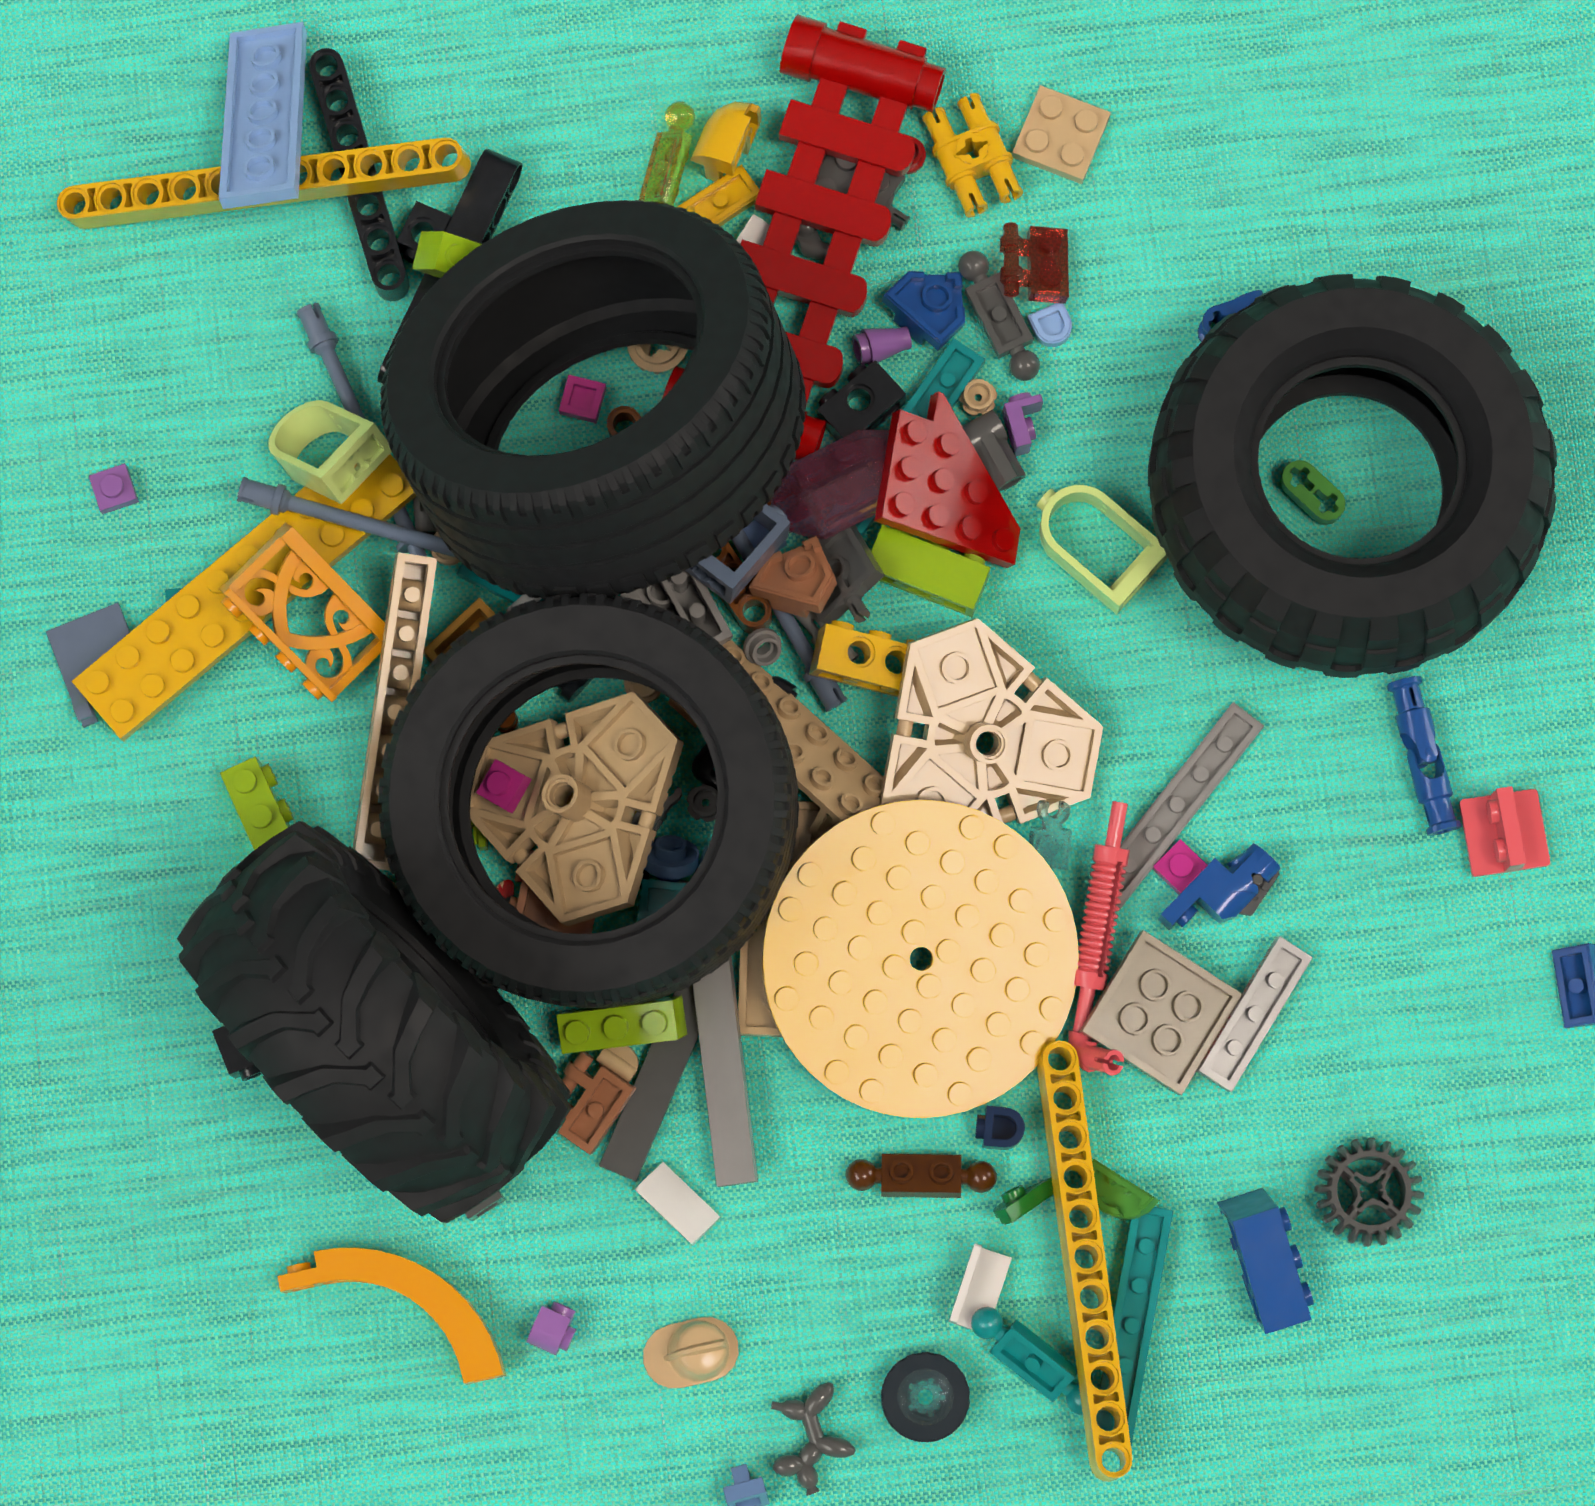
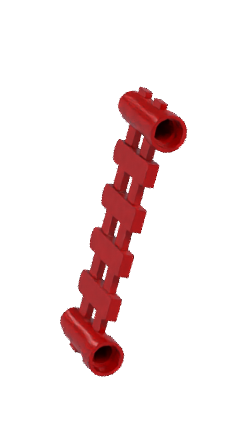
[662,14,946,466]

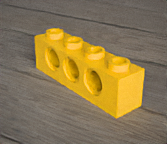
[809,620,914,697]

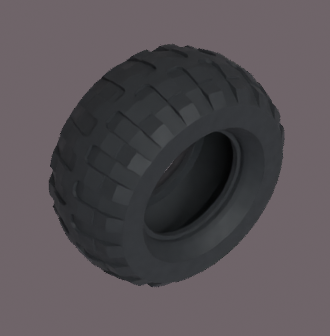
[1148,274,1557,678]

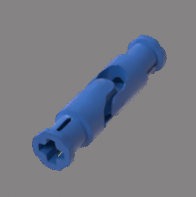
[1387,676,1462,836]

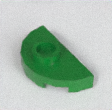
[993,1177,1054,1225]

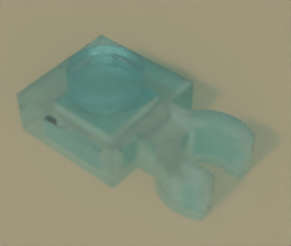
[1029,800,1072,870]

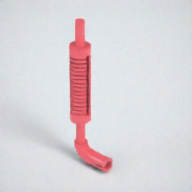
[1068,801,1130,1076]

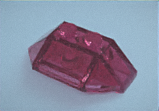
[770,430,889,539]

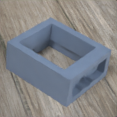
[685,504,791,604]

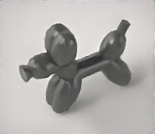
[771,1382,856,1496]

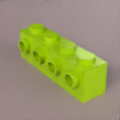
[220,756,294,850]

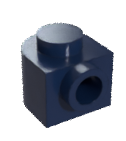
[975,1106,1025,1150]

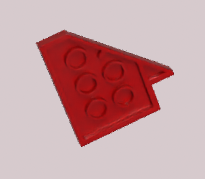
[874,391,1021,568]

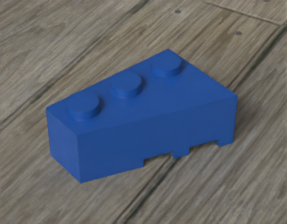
[1217,1188,1314,1334]

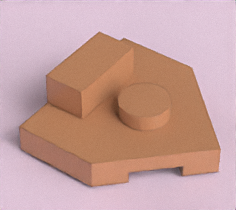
[749,536,837,618]

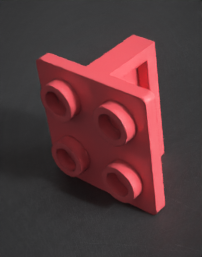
[1459,786,1550,877]

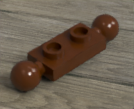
[846,1154,997,1198]

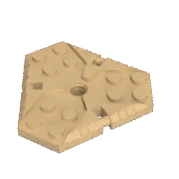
[879,618,1103,824]
[470,691,684,926]

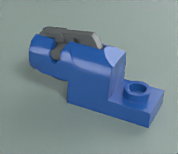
[1158,843,1281,930]

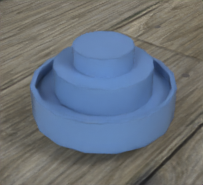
[644,835,699,882]

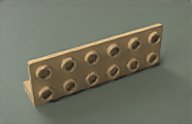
[668,640,883,838]

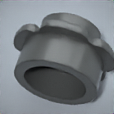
[687,784,718,822]

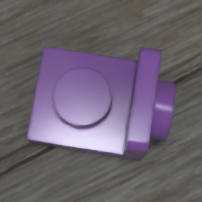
[1002,392,1043,456]

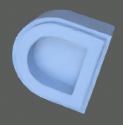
[1027,301,1072,347]

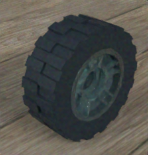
[881,1352,970,1442]

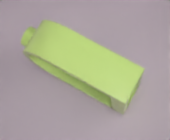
[268,400,392,504]
[1036,485,1168,615]

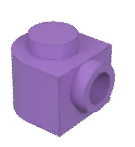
[527,1301,576,1355]

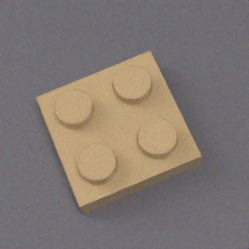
[1012,85,1111,184]

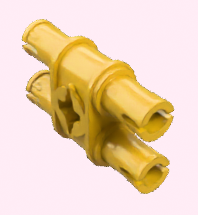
[922,93,1023,218]

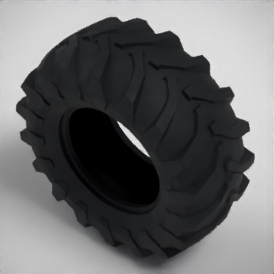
[177,821,571,1223]

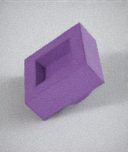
[89,463,139,514]

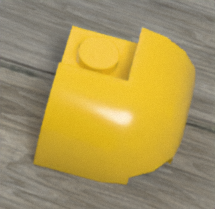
[690,102,761,182]

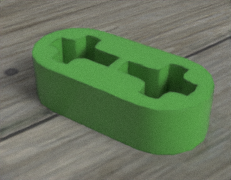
[1280,460,1346,525]

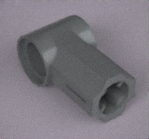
[962,410,1026,491]

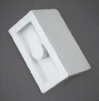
[949,1244,1012,1330]

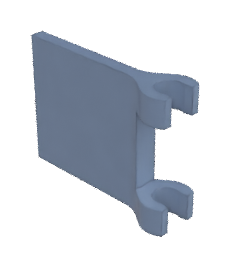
[46,603,130,728]

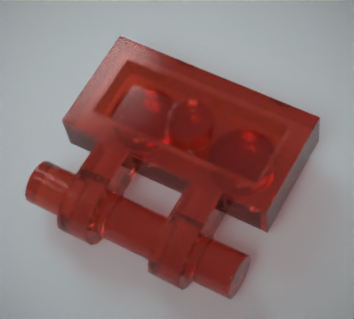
[1000,222,1069,304]

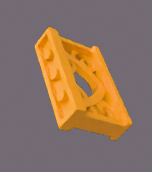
[219,523,385,702]

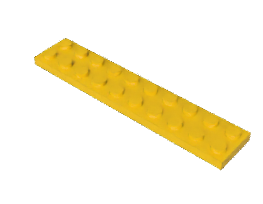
[71,454,416,742]

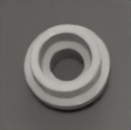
[743,628,781,666]

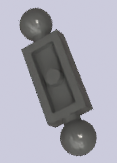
[958,251,1040,381]

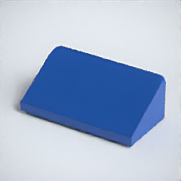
[1552,943,1595,1028]

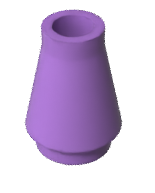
[852,326,912,365]

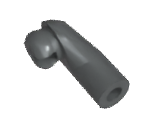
[796,224,830,262]

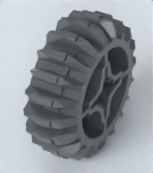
[1314,1138,1424,1247]

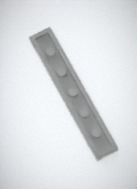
[1089,702,1264,909]
[693,957,758,1187]

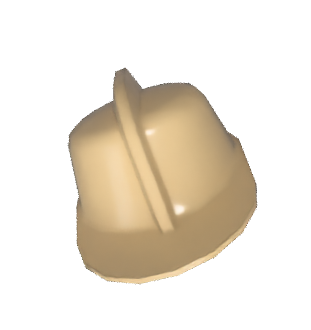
[643,1317,739,1388]

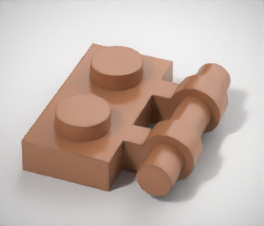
[558,1051,637,1155]

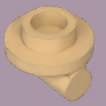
[596,1046,639,1083]

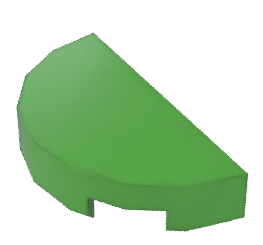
[1092,1159,1160,1220]

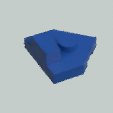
[882,271,965,351]

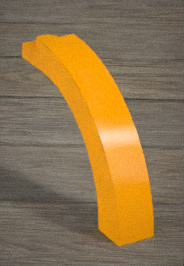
[277,1248,507,1385]

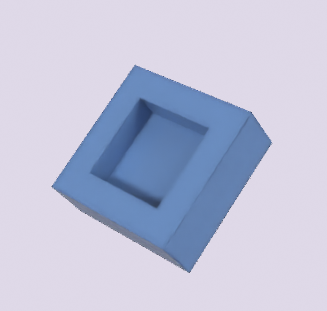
[723,1464,770,1506]

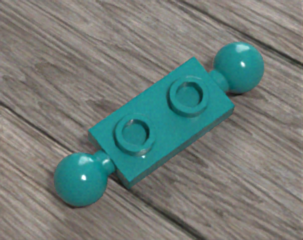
[971,1307,1083,1415]

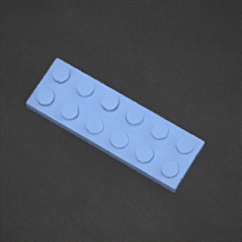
[219,22,307,209]

